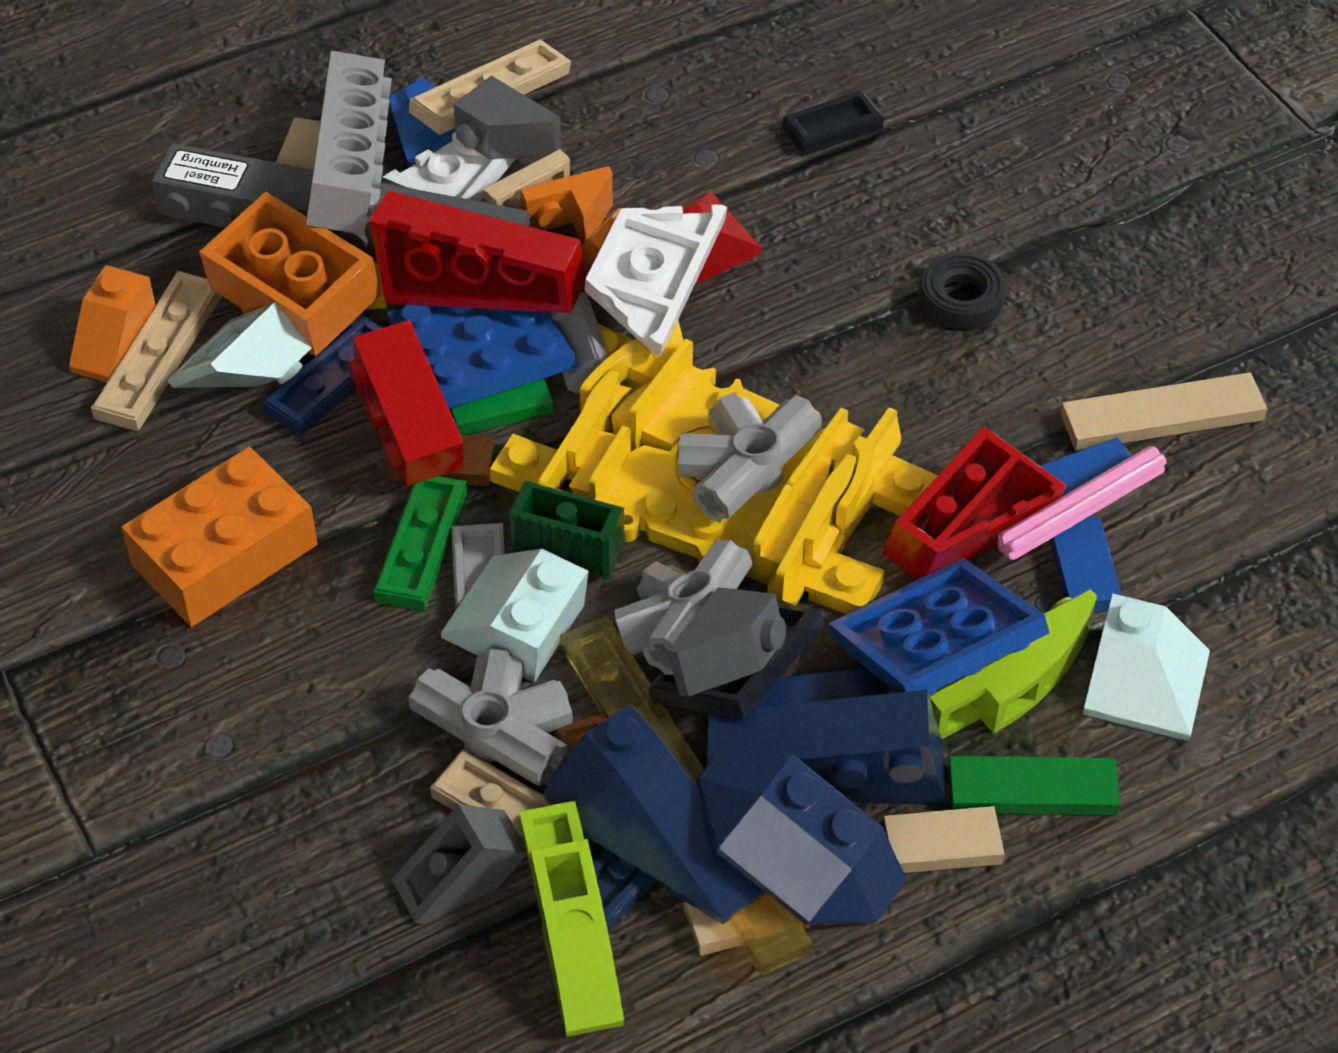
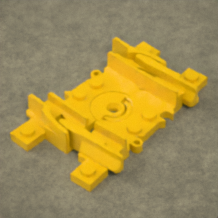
[490,321,938,614]

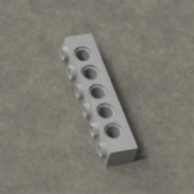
[306,51,392,235]

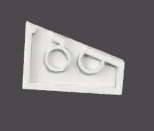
[382,132,516,201]

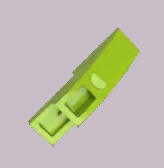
[930,589,1097,739]
[519,801,624,1037]

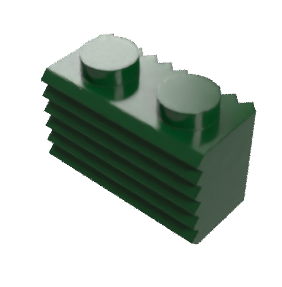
[510,480,625,580]

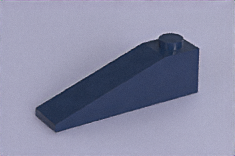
[543,704,767,924]

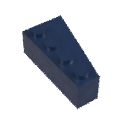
[707,690,947,805]

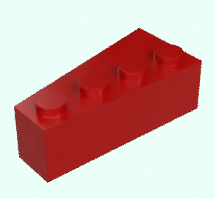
[369,190,586,313]

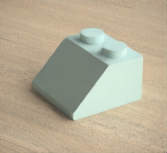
[441,549,588,683]

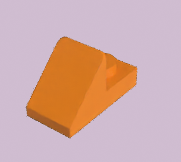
[520,166,613,244]

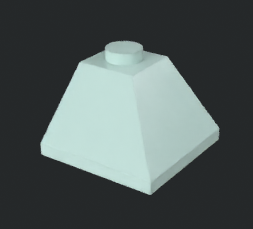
[167,302,312,388]
[1083,594,1210,742]

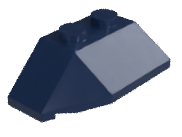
[696,737,907,925]

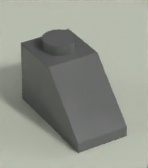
[453,75,561,159]
[667,587,786,697]
[391,804,527,924]

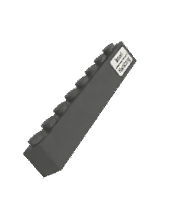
[152,143,530,257]

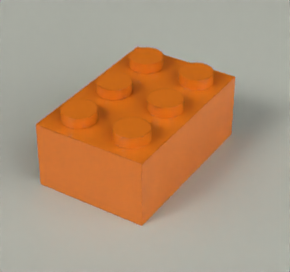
[199,192,381,356]
[121,446,318,628]

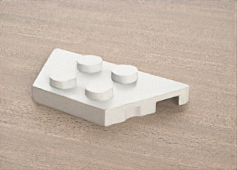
[585,205,727,356]

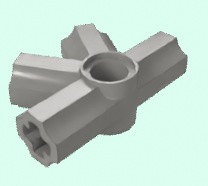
[678,393,822,523]
[615,539,753,675]
[409,649,573,786]

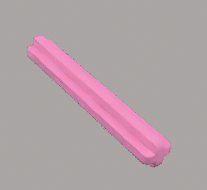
[996,446,1167,560]

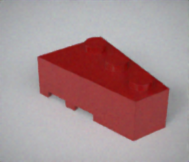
[347,320,464,487]
[883,426,1067,580]

